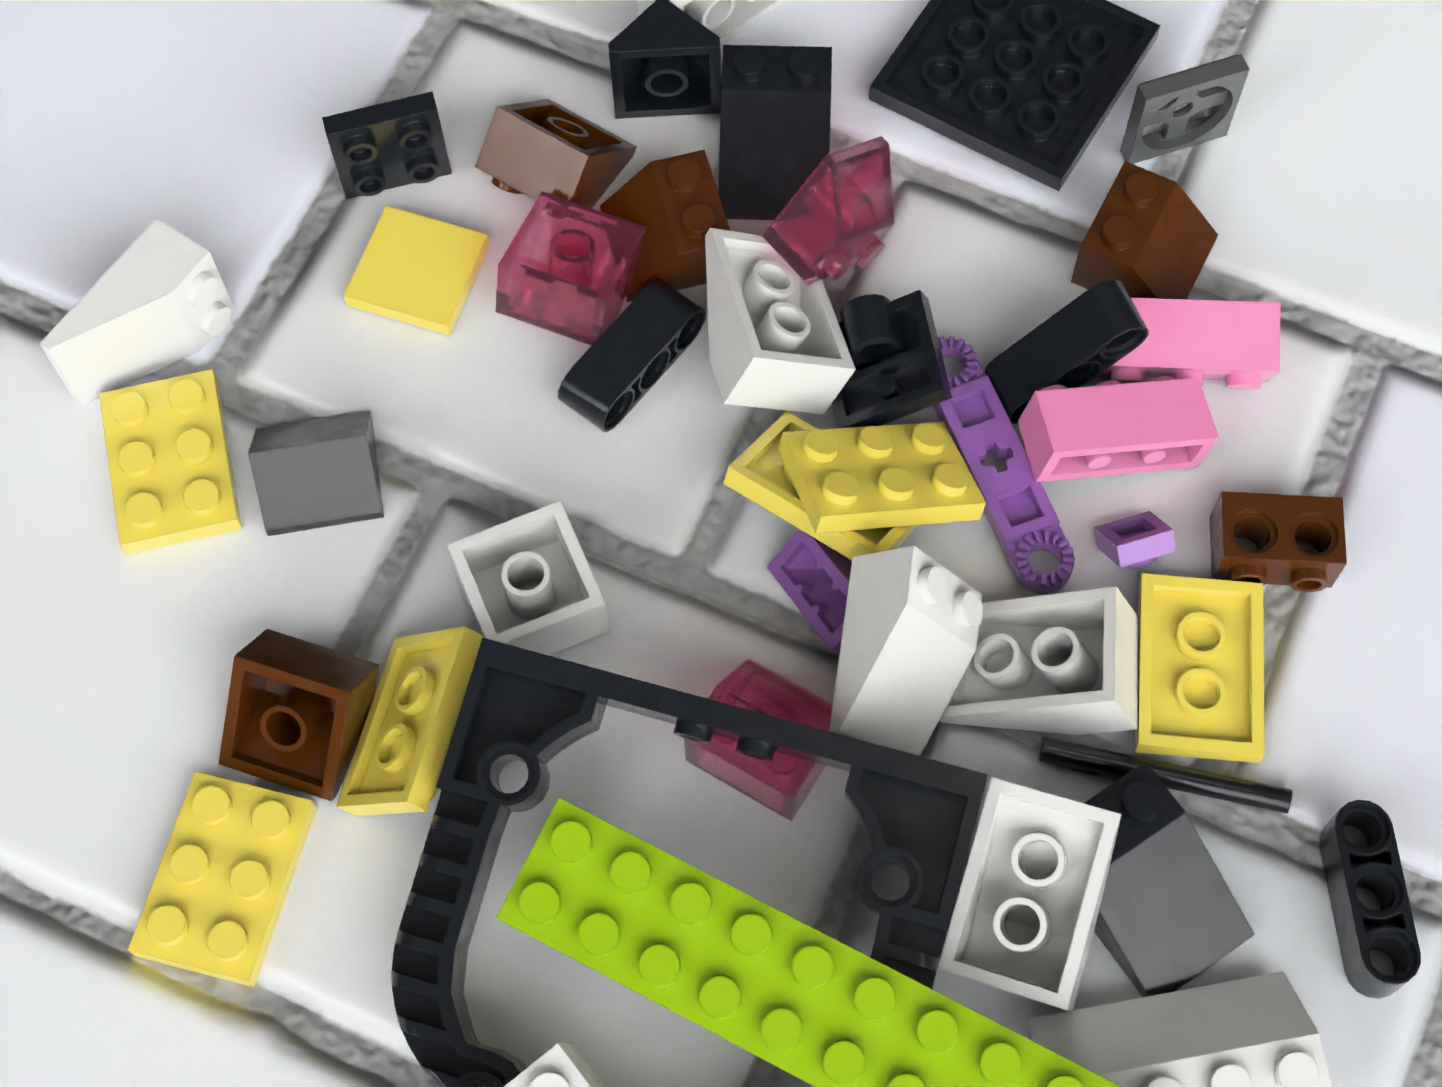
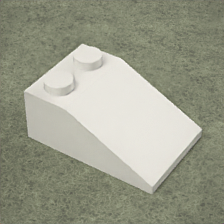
[39,218,236,405]
[705,228,856,414]
[829,546,983,756]
[939,586,1139,735]
[937,777,1122,1010]

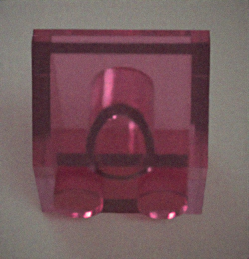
[762,136,894,285]
[495,191,646,346]
[684,658,833,822]

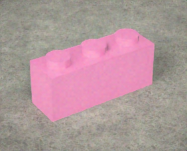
[1098,298,1281,390]
[1018,376,1219,482]

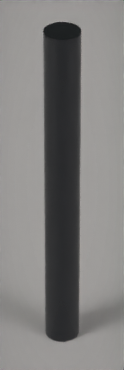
[1039,737,1292,814]

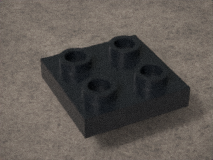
[322,91,452,199]
[832,290,952,428]

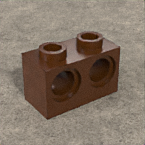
[1210,491,1347,592]

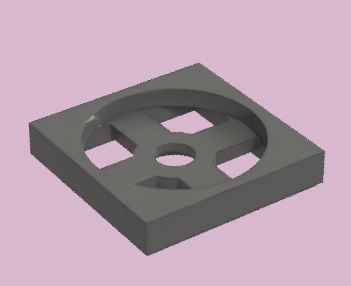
[1120,54,1250,164]

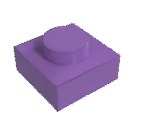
[1095,511,1177,568]

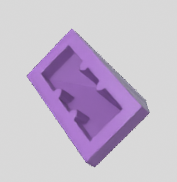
[767,529,852,652]

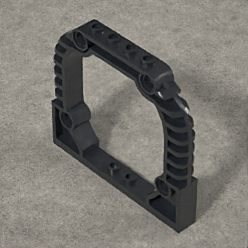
[391,638,988,1087]

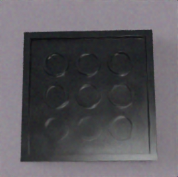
[869,0,1161,191]

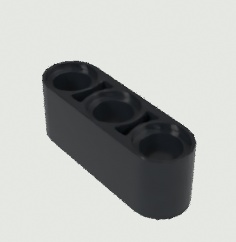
[558,279,706,432]
[985,279,1149,424]
[1319,800,1421,999]

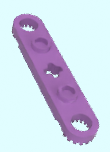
[933,336,1075,594]

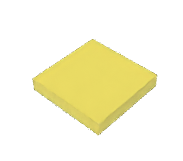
[343,206,490,336]

